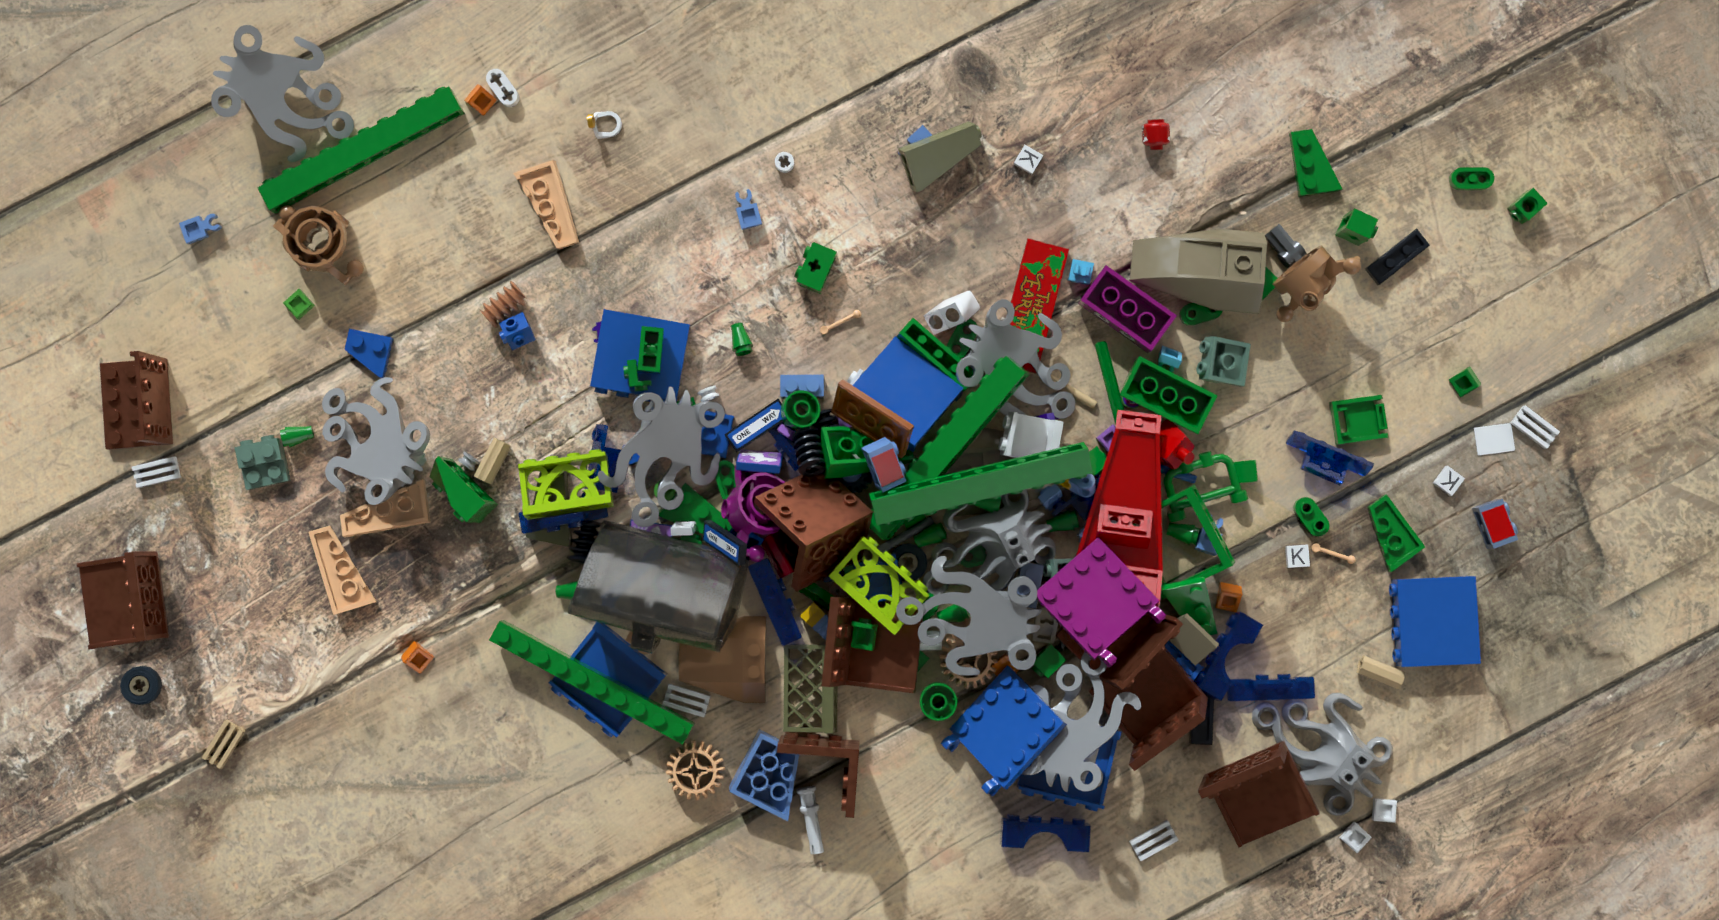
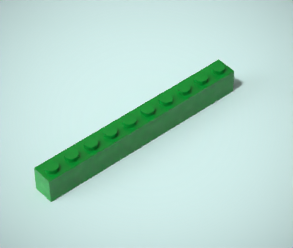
[257,86,465,214]
[870,356,1030,540]
[869,442,1093,526]
[489,620,695,745]

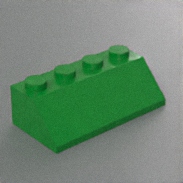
[1120,356,1218,435]

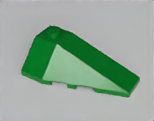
[821,426,914,478]

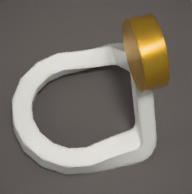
[587,111,622,139]

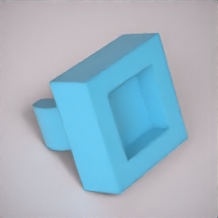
[1068,259,1094,285]
[1158,345,1182,372]

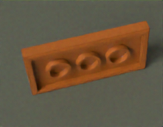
[831,379,914,459]

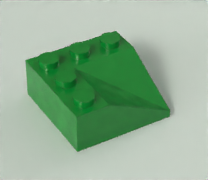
[429,456,498,523]

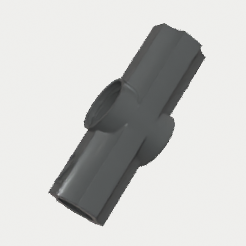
[1265,224,1307,269]

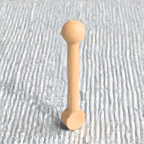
[820,310,861,335]
[1311,543,1356,564]

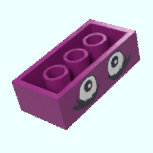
[1078,265,1177,353]

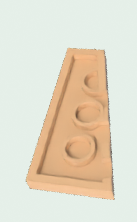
[513,160,579,250]
[340,479,431,538]
[309,525,377,615]

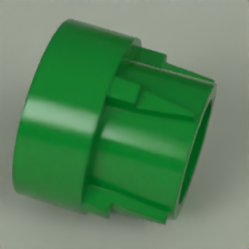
[781,390,820,430]
[919,682,957,721]

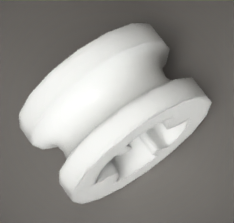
[775,152,794,173]
[698,385,719,402]

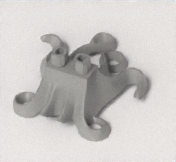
[211,25,354,162]
[956,299,1075,419]
[322,377,430,505]
[598,387,725,527]
[922,489,1056,595]
[896,556,1042,675]
[1022,652,1141,792]
[1252,693,1393,816]

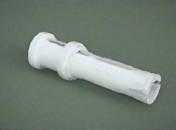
[797,786,824,854]

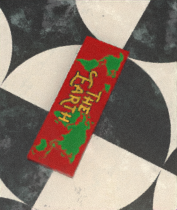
[1010,238,1069,374]

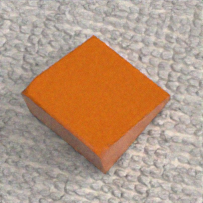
[464,84,497,116]
[1215,582,1243,613]
[401,641,434,674]
[991,653,1019,676]

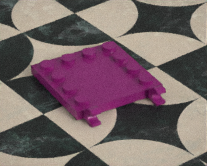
[1036,537,1166,668]

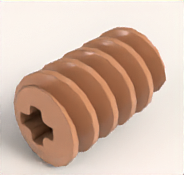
[479,281,527,328]

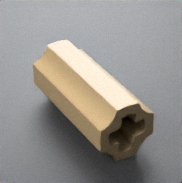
[474,438,511,484]
[1356,655,1405,690]

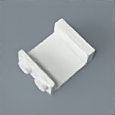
[999,412,1064,458]

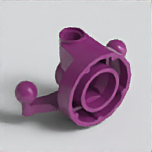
[721,466,785,562]

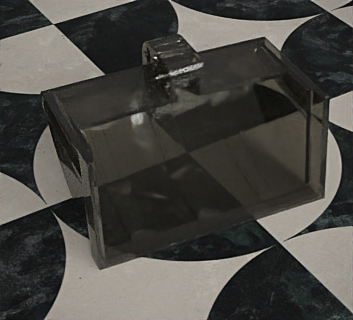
[568,520,750,654]

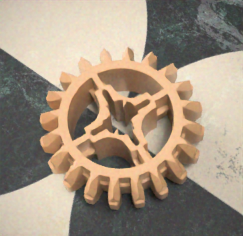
[939,634,998,689]
[666,740,725,800]

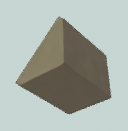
[1169,614,1219,666]

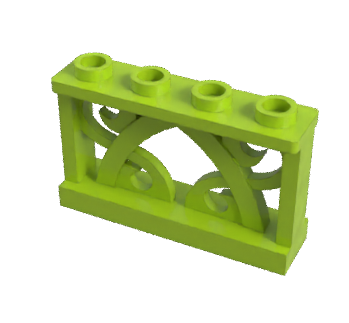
[518,449,614,520]
[828,536,930,635]

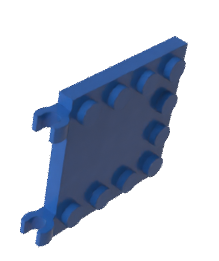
[941,665,1067,797]

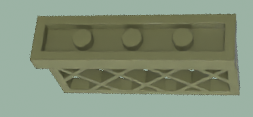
[783,644,838,734]

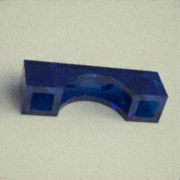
[1194,612,1263,701]
[1000,814,1091,852]

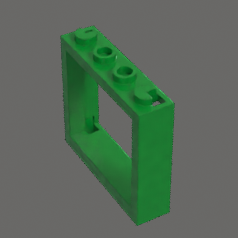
[1132,484,1235,599]

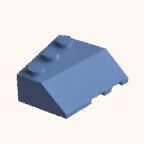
[729,729,799,821]

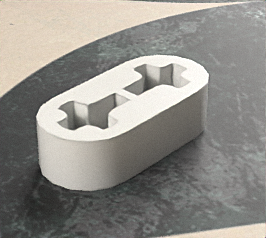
[486,69,519,107]

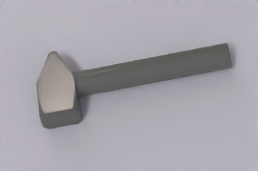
[877,516,934,553]

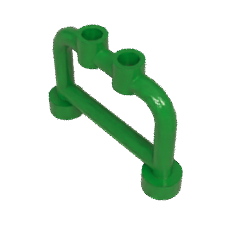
[1164,451,1248,522]

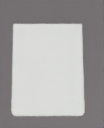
[1474,423,1515,455]

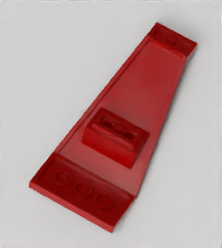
[1076,410,1163,608]

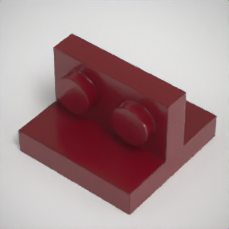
[761,529,799,579]

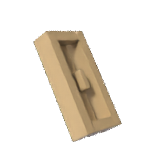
[202,720,246,769]

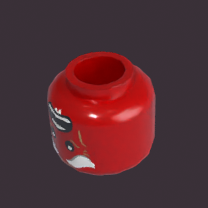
[1142,119,1170,150]

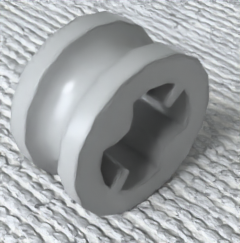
[458,451,480,471]

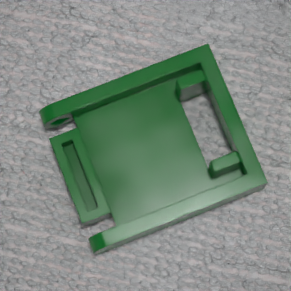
[1329,395,1388,445]

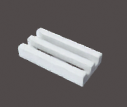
[1510,405,1560,449]
[132,457,181,488]
[662,684,711,717]
[1129,820,1178,861]

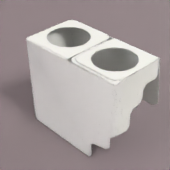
[924,291,980,335]

